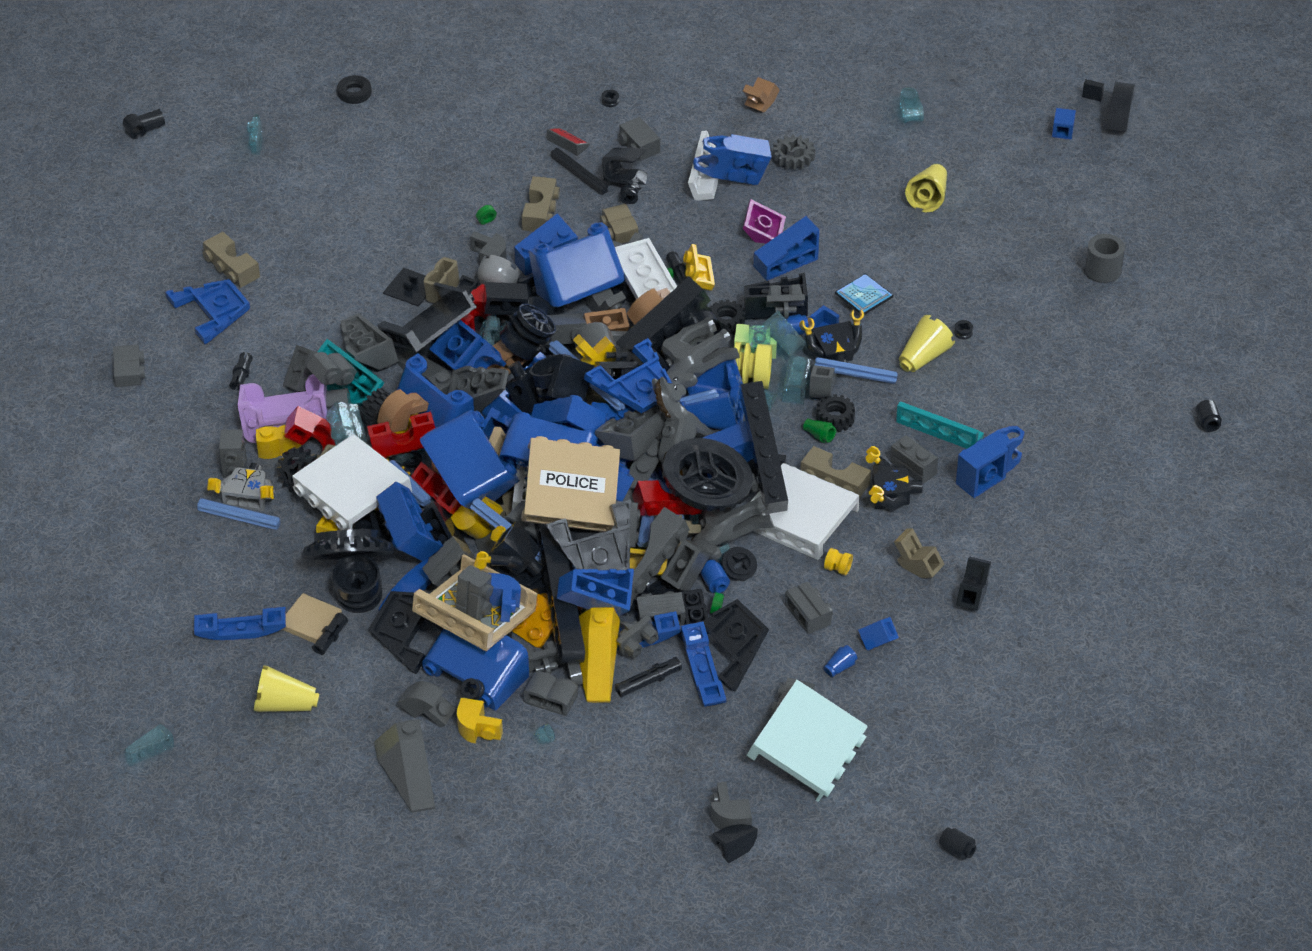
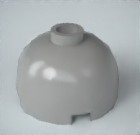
[478,255,520,285]

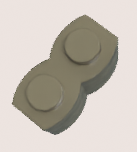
[600,204,639,243]
[424,257,460,303]

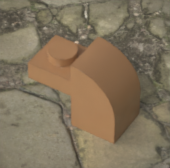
[743,77,780,112]
[627,288,671,325]
[377,389,429,432]

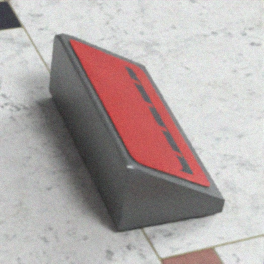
[547,128,590,156]

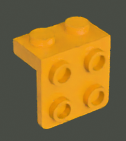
[512,593,553,648]

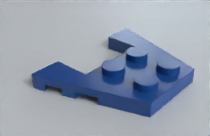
[165,279,250,344]
[584,338,672,413]

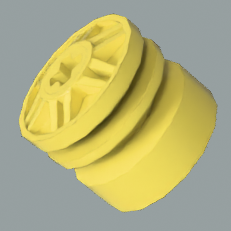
[734,342,772,389]

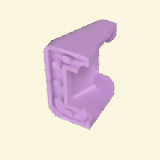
[238,374,329,443]

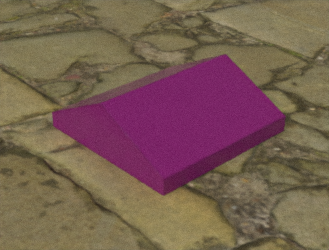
[743,199,786,244]

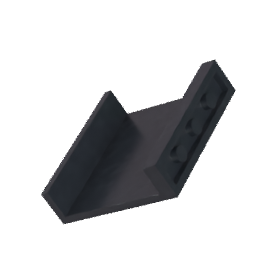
[377,282,476,352]

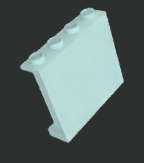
[747,680,868,802]

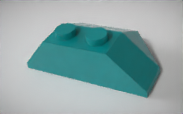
[317,339,385,408]

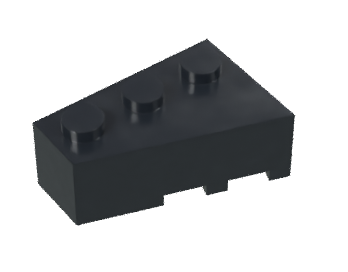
[744,272,808,319]

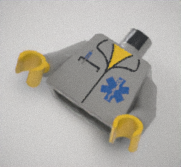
[207,463,276,511]

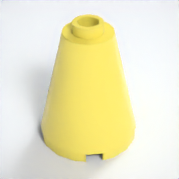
[905,164,947,212]
[899,315,955,372]
[254,665,319,712]

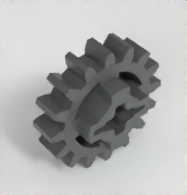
[772,134,816,170]

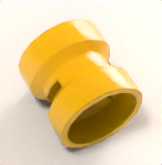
[824,548,853,576]

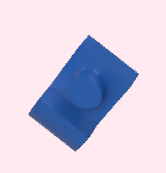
[489,573,521,622]

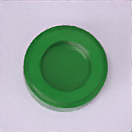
[476,205,497,225]
[710,592,724,614]

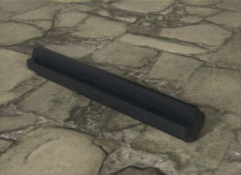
[551,148,608,195]

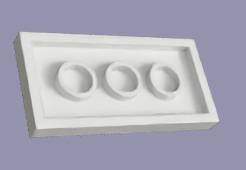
[615,238,677,300]

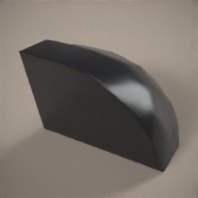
[713,824,758,863]

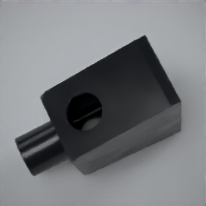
[507,361,539,413]

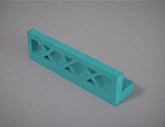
[896,401,984,449]

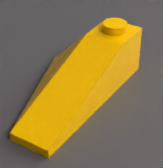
[579,607,620,703]

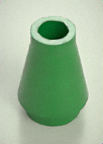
[803,418,836,443]

